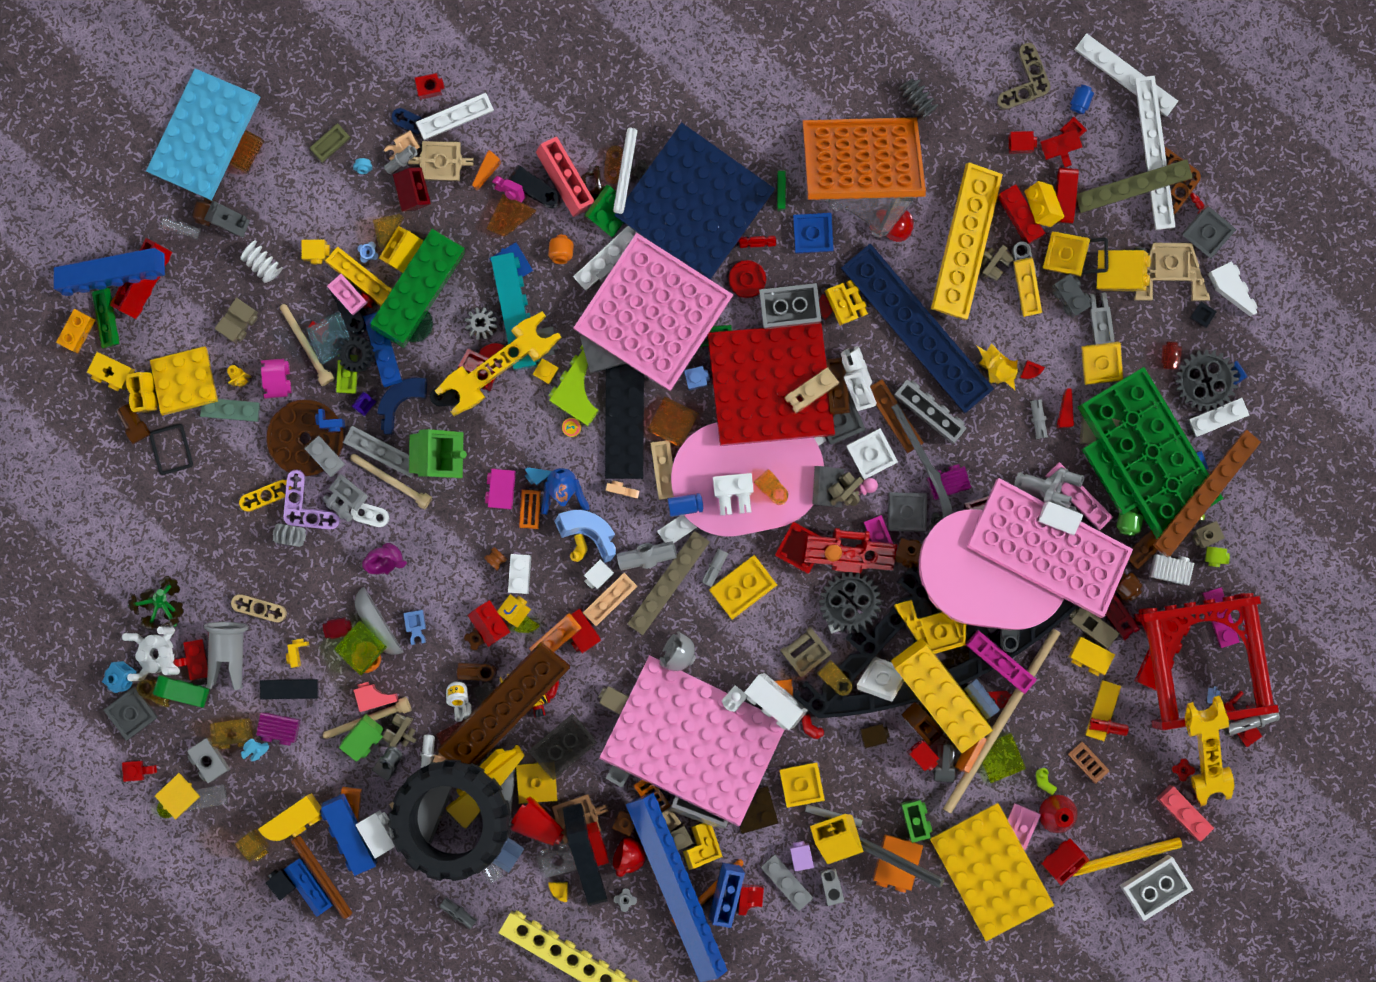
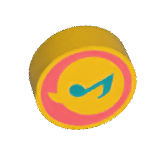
[562,418,581,437]

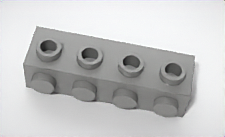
[894,380,967,444]

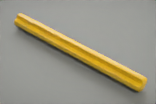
[1073,837,1182,877]

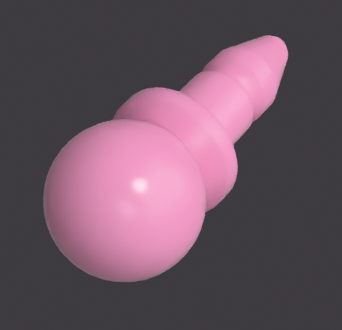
[854,478,878,496]

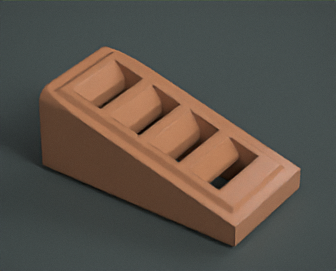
[1068,742,1109,784]

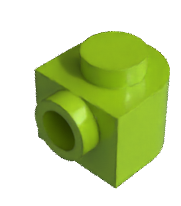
[1205,546,1230,567]

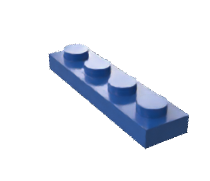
[363,312,403,387]

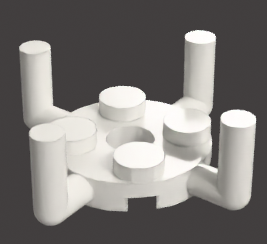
[122,627,180,681]

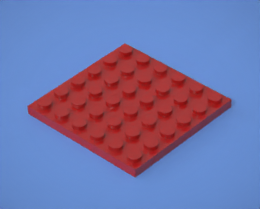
[707,323,835,446]

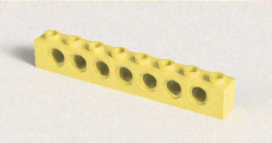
[499,910,639,982]

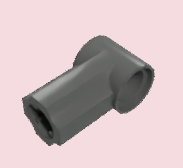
[934,744,955,783]

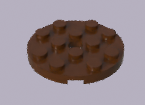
[267,400,344,476]

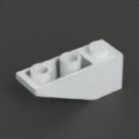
[1208,261,1257,316]

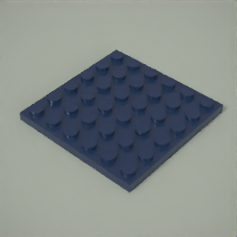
[615,122,775,280]

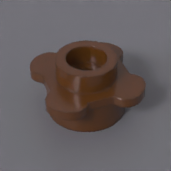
[464,628,485,650]

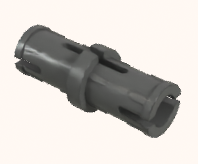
[439,897,477,929]

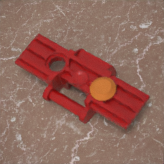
[804,528,898,573]

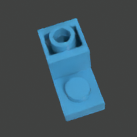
[525,468,552,486]

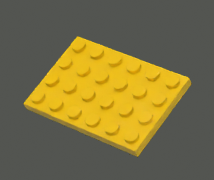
[930,802,1054,941]

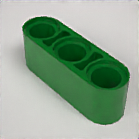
[152,675,210,708]

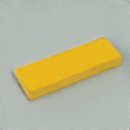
[1013,257,1042,317]
[1085,680,1121,741]

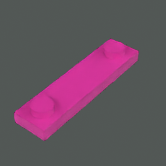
[965,630,1037,694]

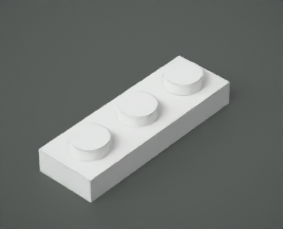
[1188,398,1249,437]

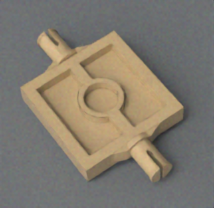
[408,141,474,181]

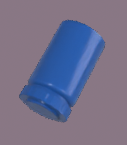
[668,493,704,517]

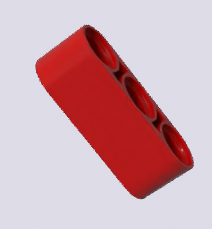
[1056,167,1079,224]

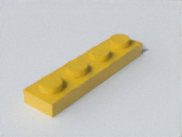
[325,246,392,306]

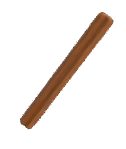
[291,836,352,919]

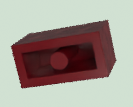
[393,167,431,212]

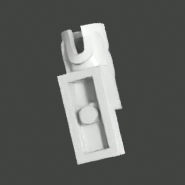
[841,346,877,411]

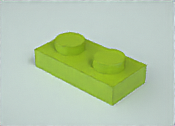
[336,354,358,394]

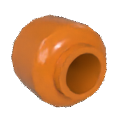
[548,234,574,264]

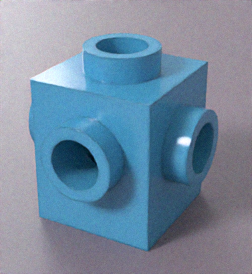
[102,661,137,693]

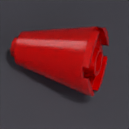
[1039,795,1077,834]
[510,796,565,846]

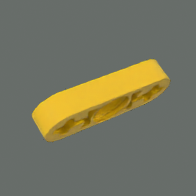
[239,480,293,512]

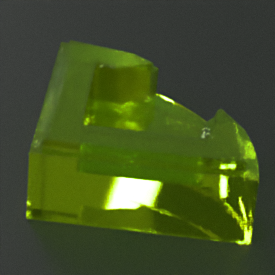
[513,616,540,633]

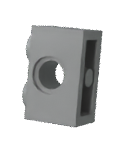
[187,737,230,783]

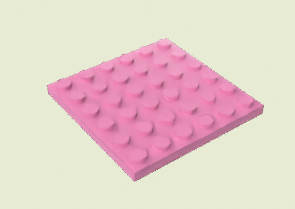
[573,233,733,391]

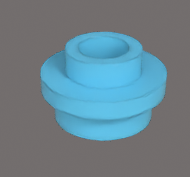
[353,158,372,174]

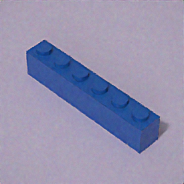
[54,248,165,296]

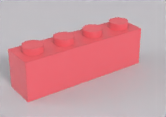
[535,137,594,217]

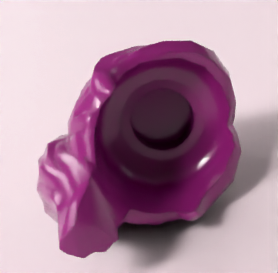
[362,543,407,575]

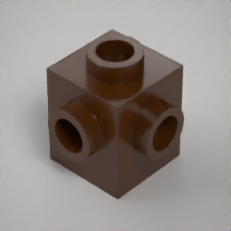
[896,538,922,568]

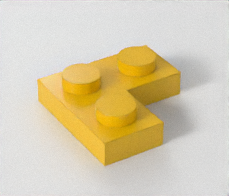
[683,823,723,870]

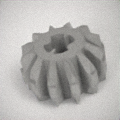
[465,307,497,340]
[273,524,306,547]

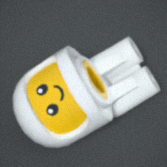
[446,681,472,722]

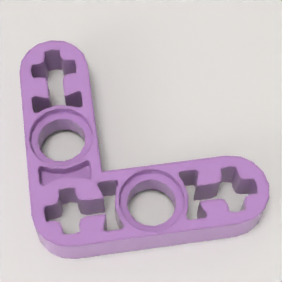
[283,469,340,529]

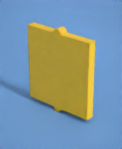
[155,773,200,820]

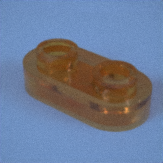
[604,145,623,184]

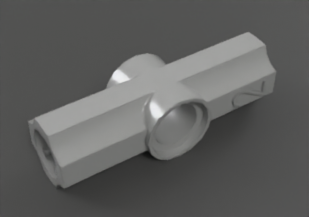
[617,541,677,571]

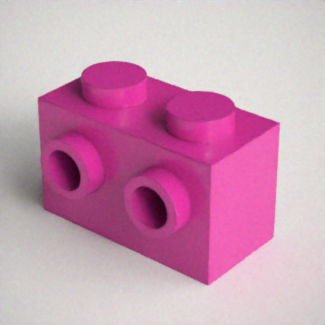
[485,469,516,510]

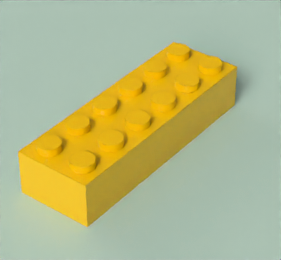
[891,638,993,753]

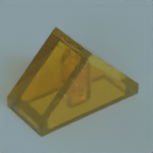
[373,214,404,250]

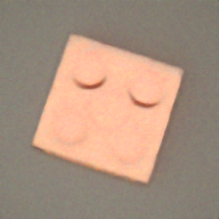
[647,396,699,447]

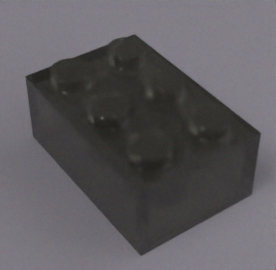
[528,713,598,781]

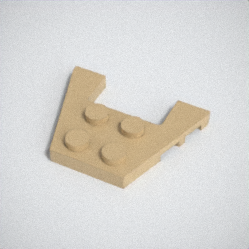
[1134,243,1210,301]

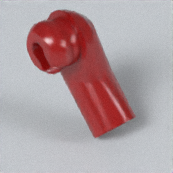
[801,714,824,739]

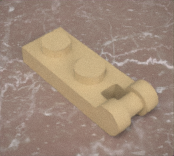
[785,367,839,413]

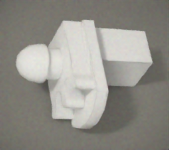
[722,685,747,712]

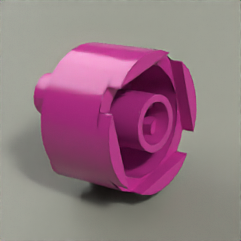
[261,358,292,399]

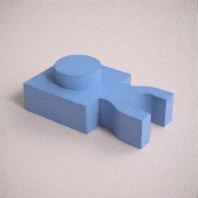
[403,610,426,645]

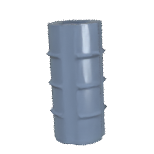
[963,678,1000,720]

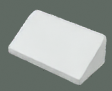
[1038,501,1083,535]

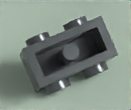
[1052,274,1091,318]

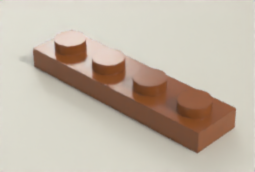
[870,379,924,454]

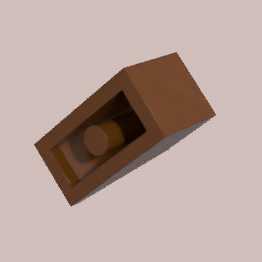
[901,702,943,746]

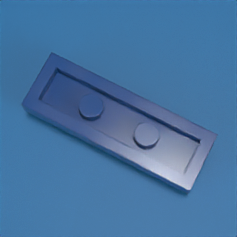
[284,858,333,917]

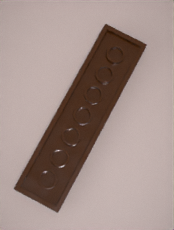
[438,642,570,765]

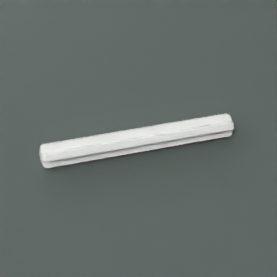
[613,128,637,214]

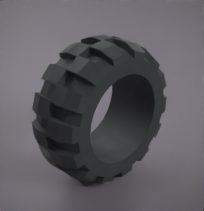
[389,760,511,881]

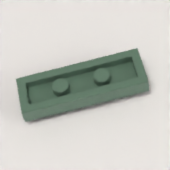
[200,399,260,422]

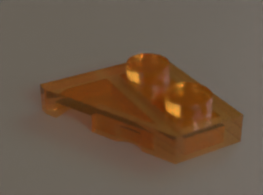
[486,194,536,238]

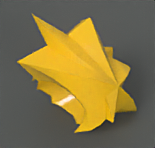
[976,343,1018,390]

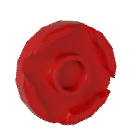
[728,260,766,298]

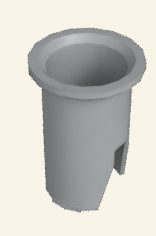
[204,622,249,690]

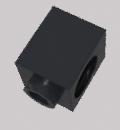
[266,869,296,901]

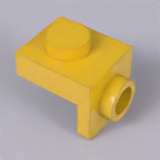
[286,639,309,668]

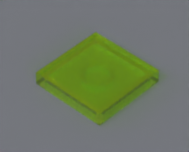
[334,621,387,676]
[982,733,1026,783]

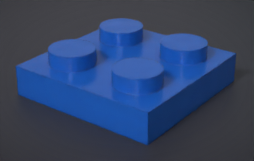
[793,213,834,254]

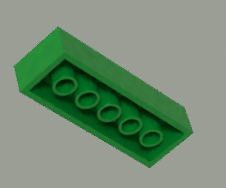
[370,229,465,348]

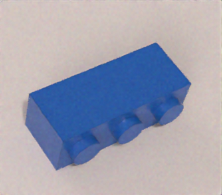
[709,862,745,928]

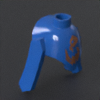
[541,468,590,515]

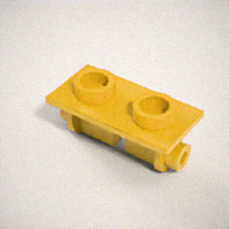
[227,365,252,388]

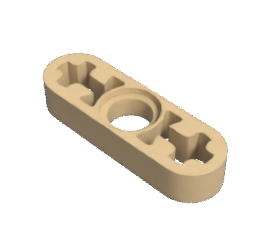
[231,595,287,622]

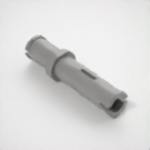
[1223,713,1280,737]

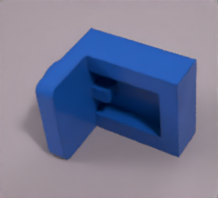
[315,409,345,432]

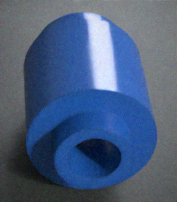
[1070,84,1094,114]

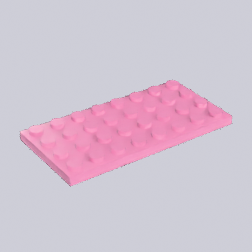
[966,478,1133,618]

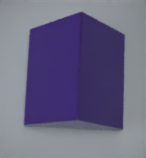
[352,391,376,416]

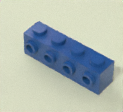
[320,793,377,876]

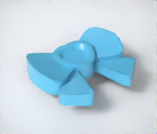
[241,739,269,761]

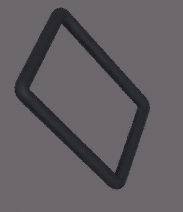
[1066,237,1108,275]
[149,424,193,475]

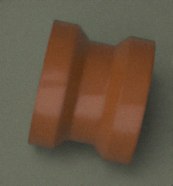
[484,547,508,571]

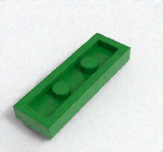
[92,288,120,348]

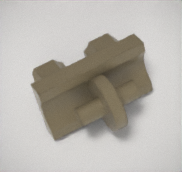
[981,245,1014,281]
[828,472,863,506]
[382,713,417,748]

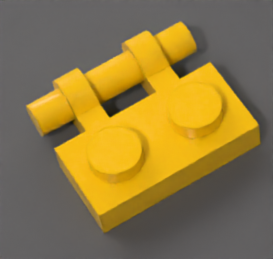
[825,280,868,326]

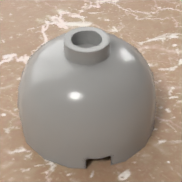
[660,631,696,671]

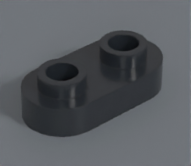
[430,387,460,407]

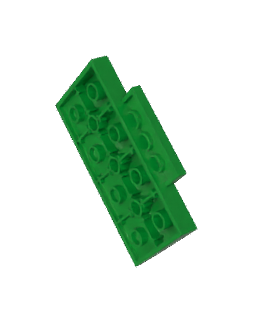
[1078,367,1224,539]

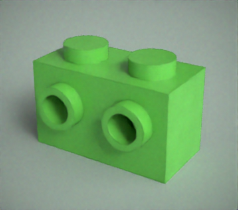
[339,714,383,762]
[900,799,932,843]

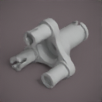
[1014,467,1084,512]

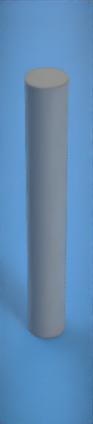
[805,804,863,827]

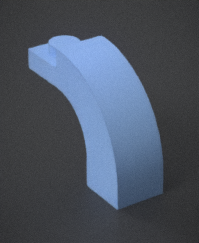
[554,510,616,563]

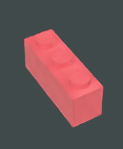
[1156,785,1214,842]

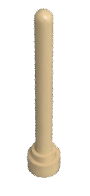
[280,304,335,386]
[350,454,432,510]
[322,697,411,739]

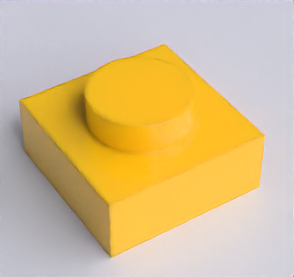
[533,358,559,385]

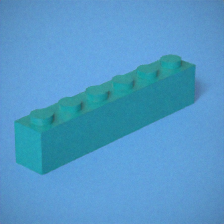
[491,253,540,371]

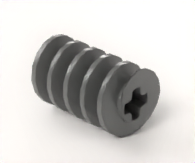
[898,78,938,121]

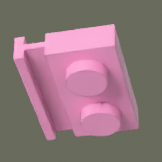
[1008,803,1041,850]

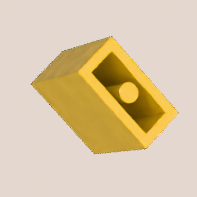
[1097,250,1151,291]

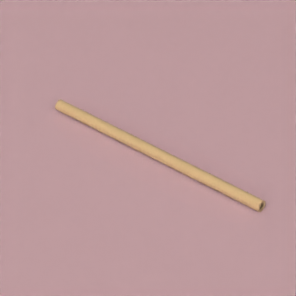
[943,629,1061,814]

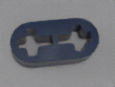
[392,108,423,135]

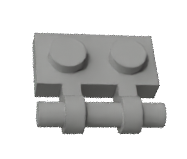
[322,474,369,522]

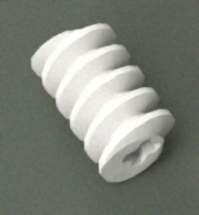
[241,240,283,283]

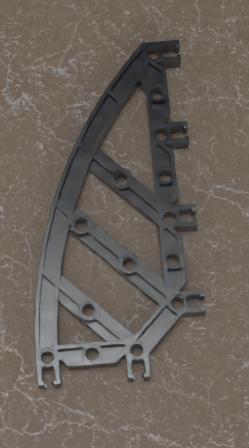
[793,568,1078,718]

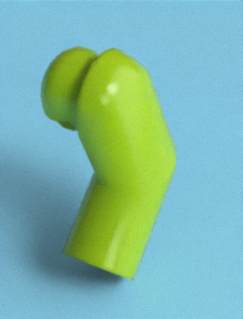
[1035,768,1057,795]

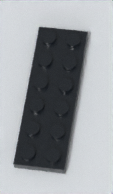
[605,364,644,479]

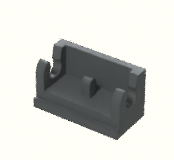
[204,201,250,238]

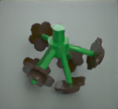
[128,576,184,630]

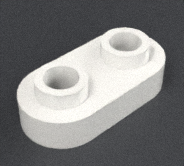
[351,503,389,527]

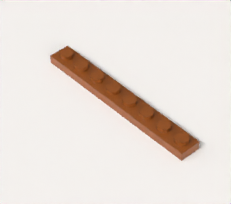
[1153,430,1261,558]

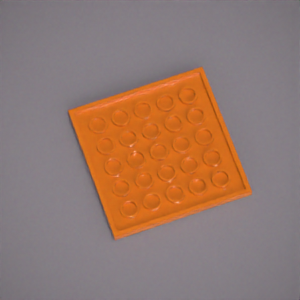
[803,117,926,200]

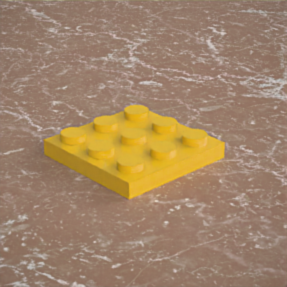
[150,346,218,416]

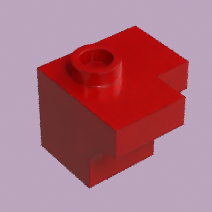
[738,884,764,916]

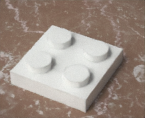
[846,428,898,480]
[857,657,904,702]

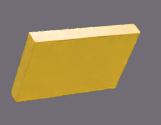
[709,555,777,620]

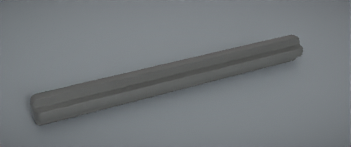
[859,836,944,888]

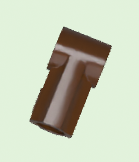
[116,404,151,444]
[457,663,497,682]

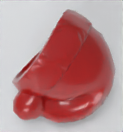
[877,206,913,242]
[613,837,646,877]

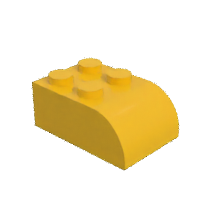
[258,793,322,841]

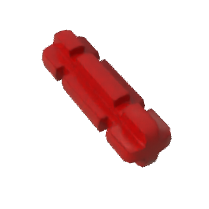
[739,236,776,248]

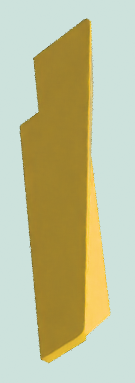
[446,745,524,829]

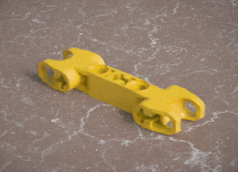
[435,311,562,417]
[1185,695,1234,807]

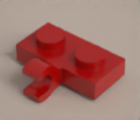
[1040,129,1083,168]
[173,639,208,680]

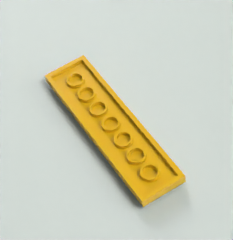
[931,163,1003,320]

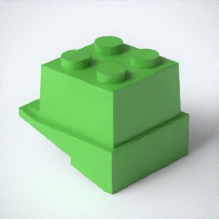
[409,429,467,478]

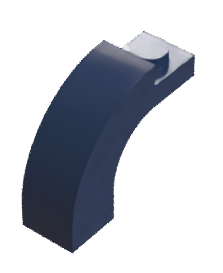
[377,378,428,435]

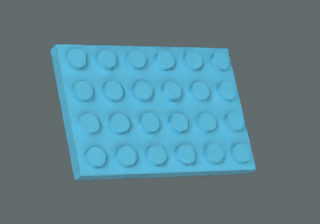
[146,69,261,201]

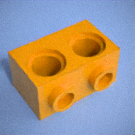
[56,309,96,353]

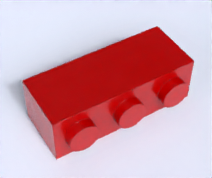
[997,184,1045,244]

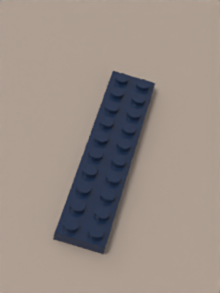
[841,243,994,414]

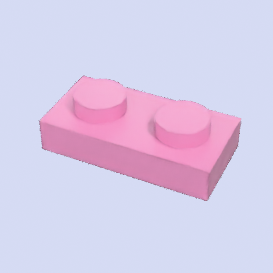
[327,274,367,315]

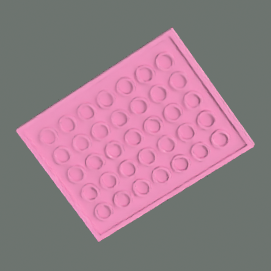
[599,655,784,827]

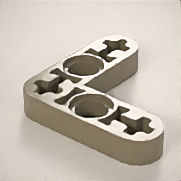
[997,43,1050,110]

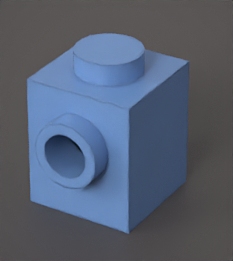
[684,366,710,391]

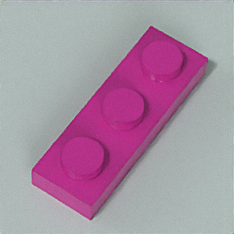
[1202,587,1240,648]

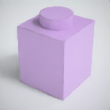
[790,841,814,871]

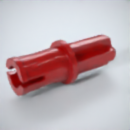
[1089,717,1129,736]

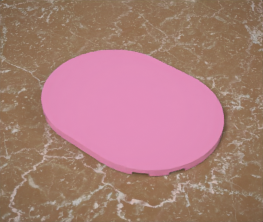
[671,423,824,537]
[919,509,1064,630]

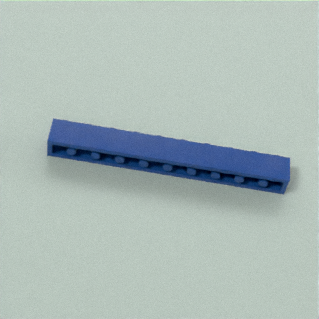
[626,793,728,982]

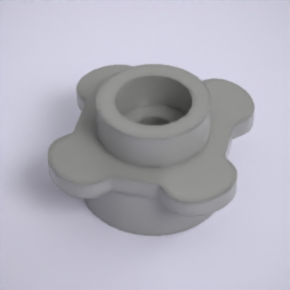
[614,888,637,912]

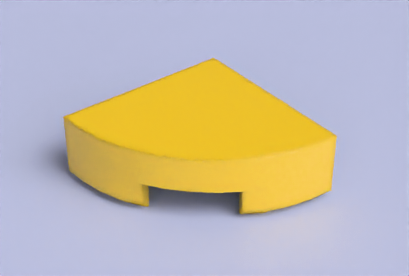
[548,882,568,902]

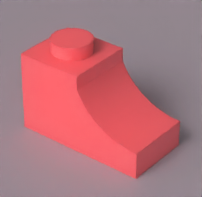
[354,682,399,712]

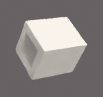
[584,559,614,589]

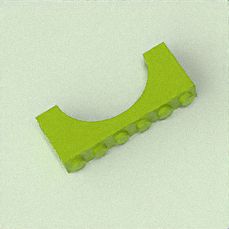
[549,345,599,427]

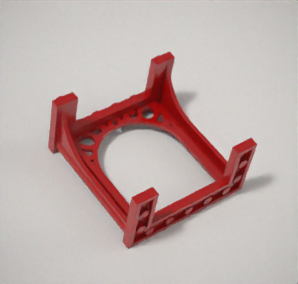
[1134,593,1279,730]

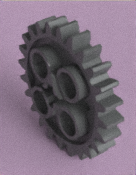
[1176,349,1239,412]
[819,572,882,634]

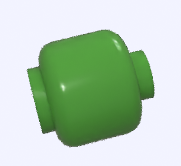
[1116,508,1143,537]

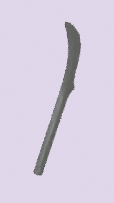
[891,404,952,518]

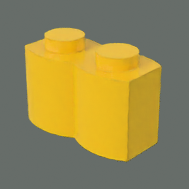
[126,372,158,413]

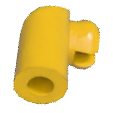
[570,534,588,562]

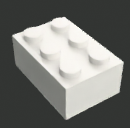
[744,673,808,730]
[1119,855,1193,921]

